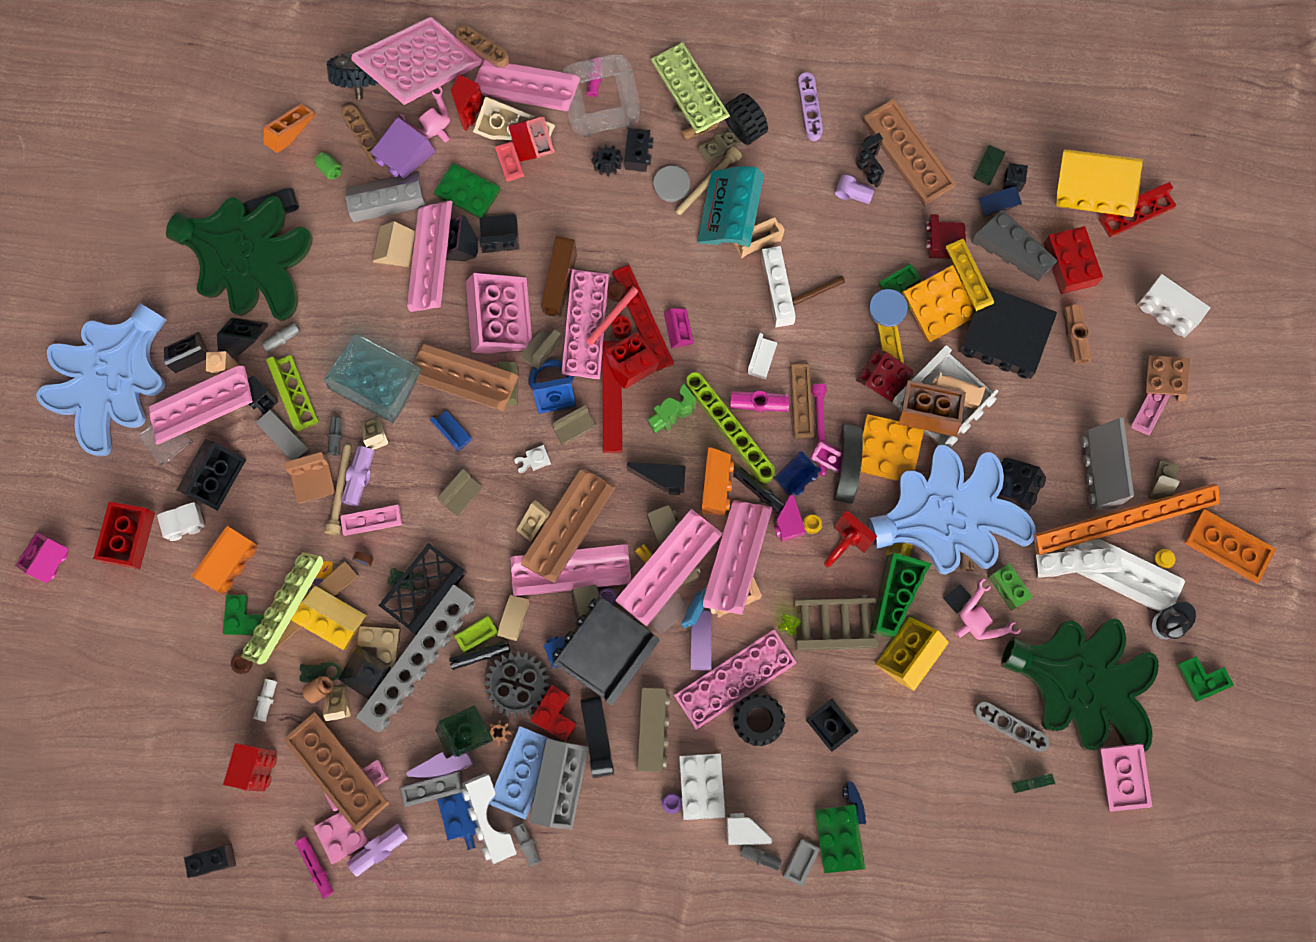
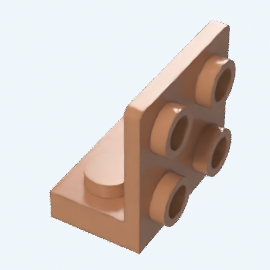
[1146,356,1190,402]
[284,452,335,504]

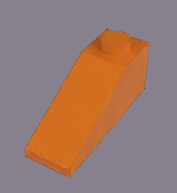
[263,103,315,153]

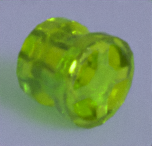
[777,614,801,636]

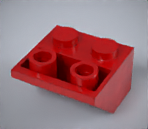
[451,75,484,131]
[508,115,555,162]
[606,333,659,390]

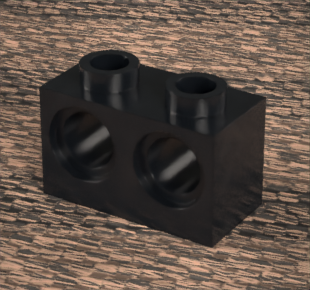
[184,845,236,878]

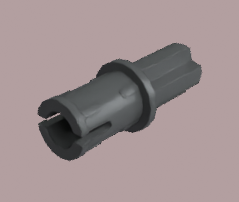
[327,417,343,456]
[740,844,782,871]

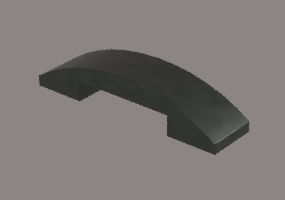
[833,424,863,504]

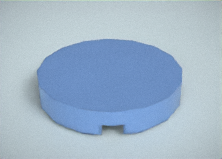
[869,289,908,327]

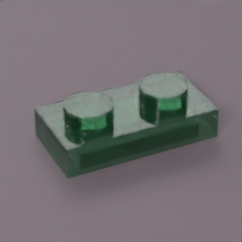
[973,145,1006,186]

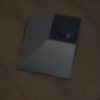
[446,215,478,261]
[217,318,268,357]
[338,645,391,700]

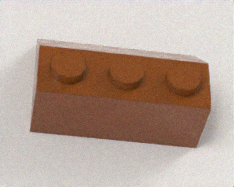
[898,380,966,437]

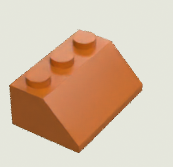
[702,447,734,516]
[192,526,258,595]

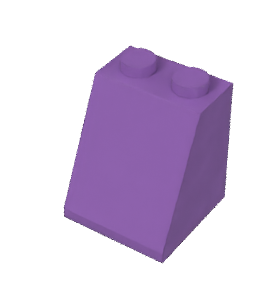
[371,117,435,179]

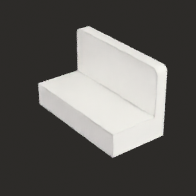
[748,333,777,380]

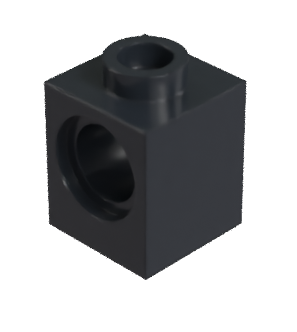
[1002,163,1028,192]

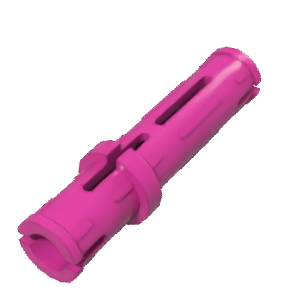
[295,836,335,899]

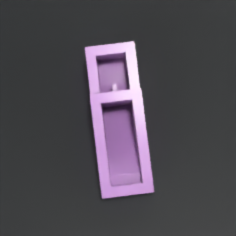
[691,611,712,670]
[406,749,475,778]

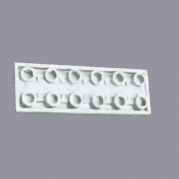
[1063,538,1185,612]

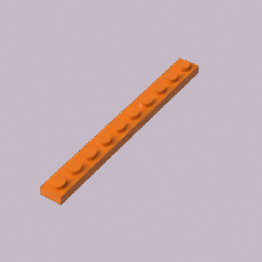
[1033,483,1220,555]

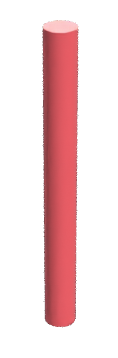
[586,287,638,345]

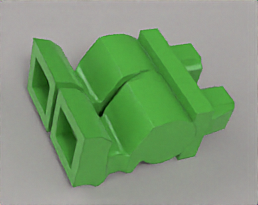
[648,384,696,434]

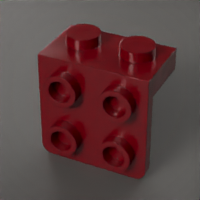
[925,214,966,259]
[856,348,913,403]

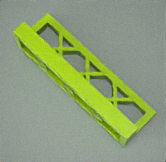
[266,355,319,431]

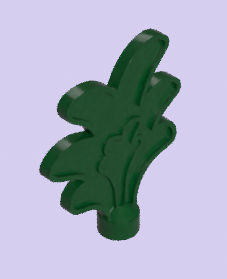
[166,196,313,321]
[1001,619,1159,753]

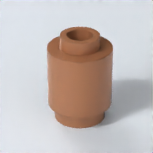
[303,676,333,703]

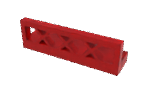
[1099,182,1176,238]

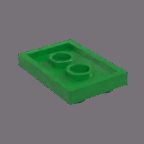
[434,163,501,219]
[815,805,866,874]

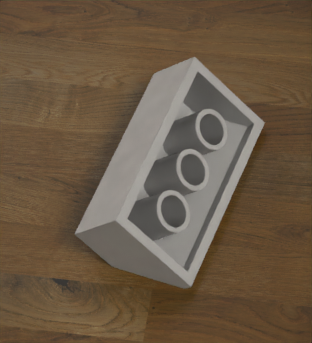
[345,173,426,222]
[530,739,588,829]

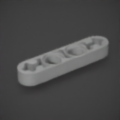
[974,702,1049,752]

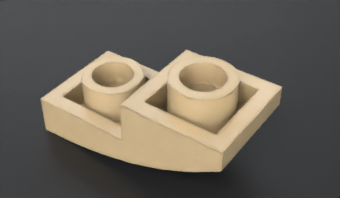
[498,595,529,641]

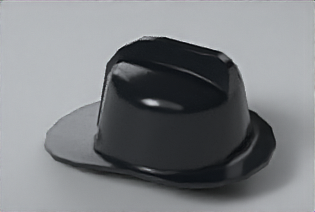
[1151,602,1196,640]

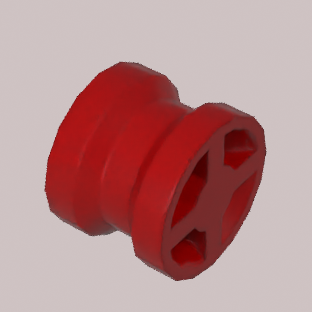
[612,316,631,339]

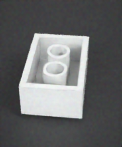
[1137,274,1211,338]
[680,754,725,820]

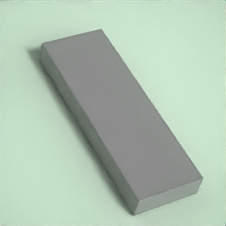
[256,410,310,460]
[400,771,463,807]

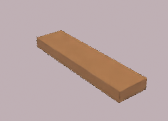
[790,363,814,439]

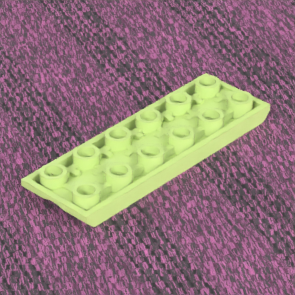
[651,42,730,134]
[241,552,323,664]

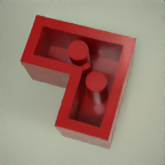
[530,685,577,743]

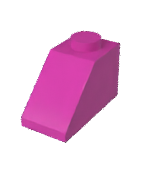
[774,495,806,542]

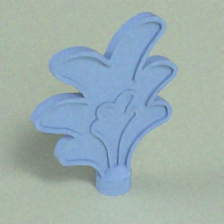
[36,303,167,456]
[868,445,1036,574]

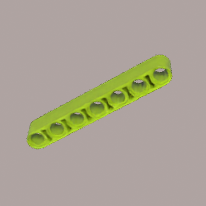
[686,372,775,484]

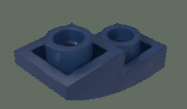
[979,186,1022,217]
[843,781,866,824]

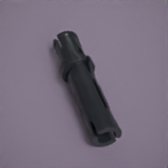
[733,467,785,514]
[449,640,511,671]

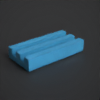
[680,588,707,628]

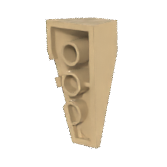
[473,96,555,140]

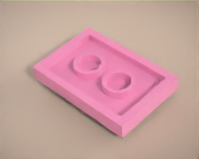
[1099,744,1152,811]

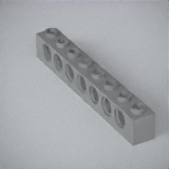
[356,585,475,733]

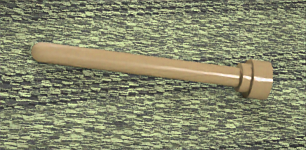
[676,146,742,215]
[324,444,351,535]

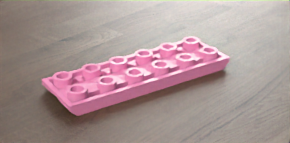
[475,59,580,111]
[407,201,452,312]
[561,269,609,379]
[148,366,253,445]
[703,500,772,615]
[616,509,723,626]
[510,545,631,596]
[674,629,797,730]

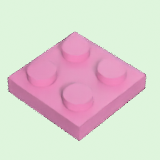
[314,812,369,864]

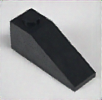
[627,462,686,495]

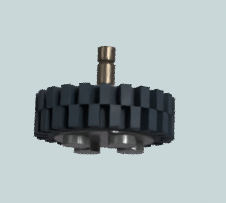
[326,52,379,100]

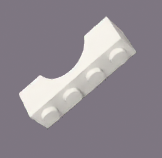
[761,246,796,327]
[1035,548,1122,578]
[461,774,517,864]

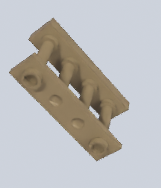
[794,595,879,651]

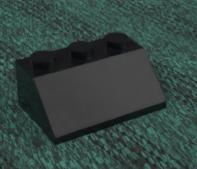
[176,439,246,511]

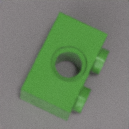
[988,563,1033,611]

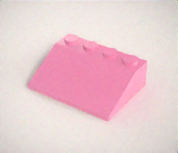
[466,273,532,354]

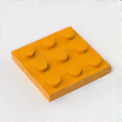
[902,265,975,343]
[860,414,924,482]

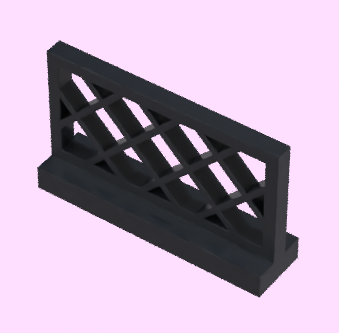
[378,543,467,635]

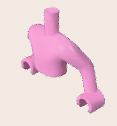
[394,87,450,143]
[955,579,1021,640]

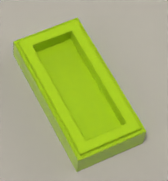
[454,615,498,654]

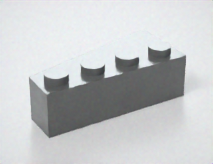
[972,210,1057,281]

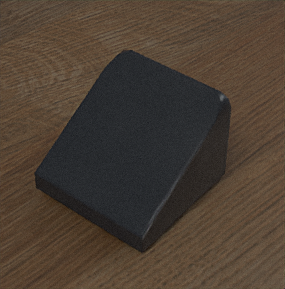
[943,584,972,614]

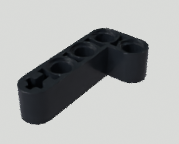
[580,696,614,779]

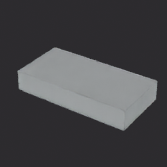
[783,839,820,887]

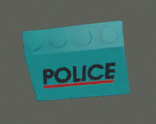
[697,166,764,247]

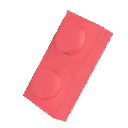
[495,142,524,182]

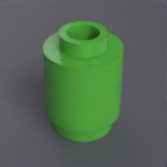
[314,152,342,179]

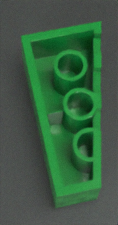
[870,553,932,638]

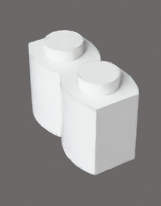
[157,502,205,541]

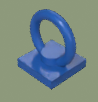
[528,359,576,414]

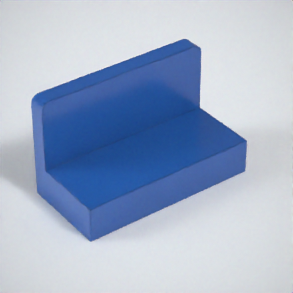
[430,410,472,452]

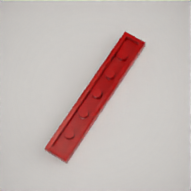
[612,265,674,372]
[602,341,622,453]

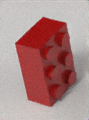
[1043,226,1103,294]
[93,502,155,570]
[223,743,277,792]

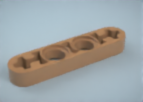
[455,25,510,68]
[341,105,380,166]

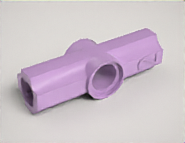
[341,446,375,506]
[346,823,409,877]

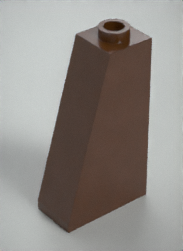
[541,236,577,317]

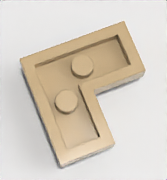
[357,626,401,669]

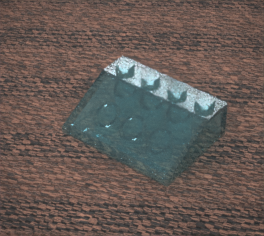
[324,334,421,423]

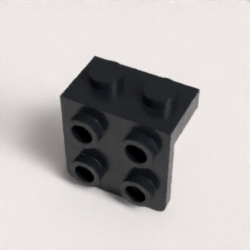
[856,133,885,188]
[479,214,519,253]
[999,457,1046,511]

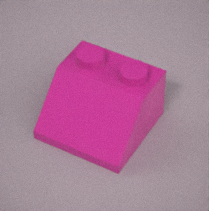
[15,531,68,584]

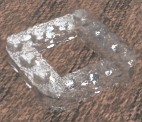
[562,55,641,137]

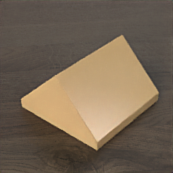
[372,222,416,267]

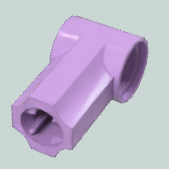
[835,175,875,204]

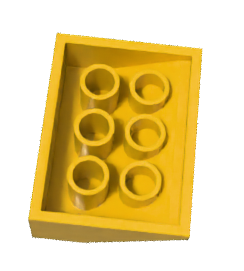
[1056,149,1143,217]

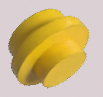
[803,514,822,534]
[1155,549,1176,569]

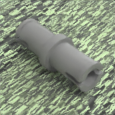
[261,323,300,353]
[512,823,542,867]

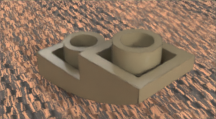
[698,129,741,164]

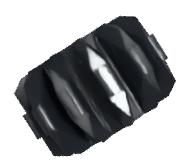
[591,144,623,177]

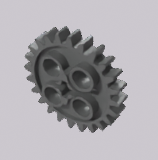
[484,651,550,718]

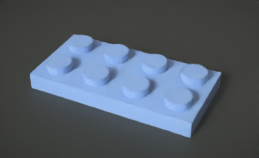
[489,726,553,819]

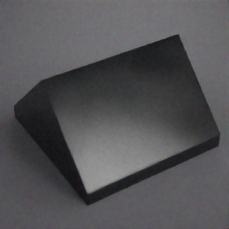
[164,332,208,374]
[806,698,859,752]

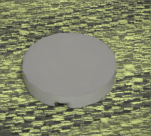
[653,166,690,202]

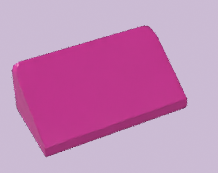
[664,308,694,348]
[810,438,842,474]

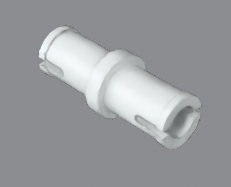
[253,679,278,722]

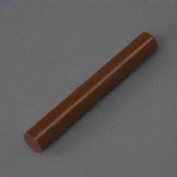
[792,276,845,306]

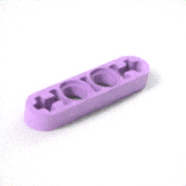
[798,73,823,141]

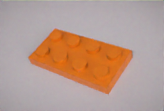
[1184,509,1276,584]

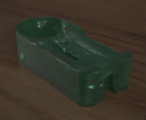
[388,568,429,592]
[299,662,342,683]
[1011,773,1056,793]

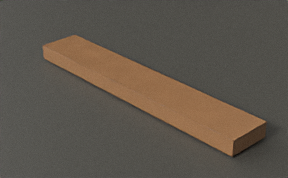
[269,561,359,657]

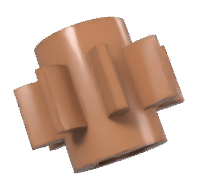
[486,720,512,746]

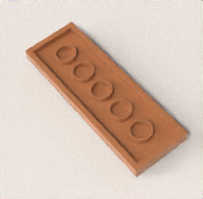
[863,99,957,205]
[283,712,390,832]

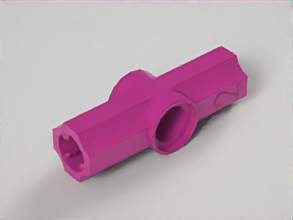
[730,391,789,413]

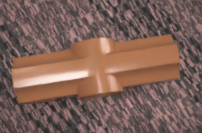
[1064,304,1092,364]

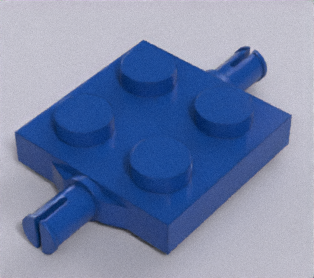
[438,792,478,850]

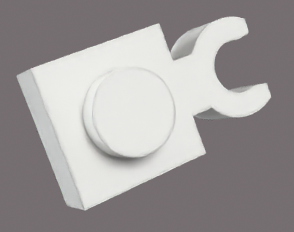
[514,445,551,473]

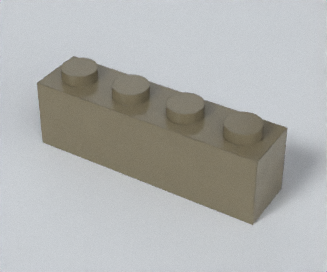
[647,505,701,589]
[638,688,670,773]

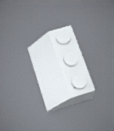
[726,813,772,845]

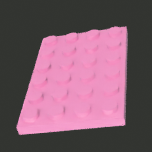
[351,17,482,105]

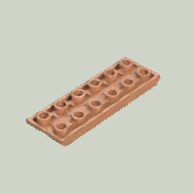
[407,344,519,412]
[521,468,616,584]

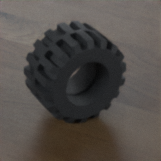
[724,93,768,145]
[733,693,785,746]

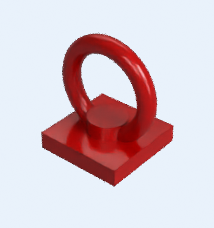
[824,510,878,568]

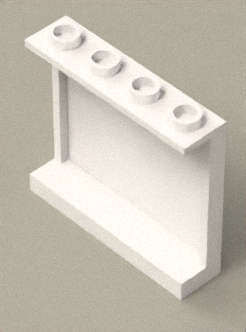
[892,345,999,448]

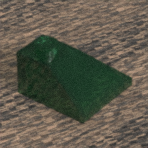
[435,705,493,758]

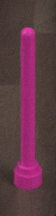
[811,384,827,476]

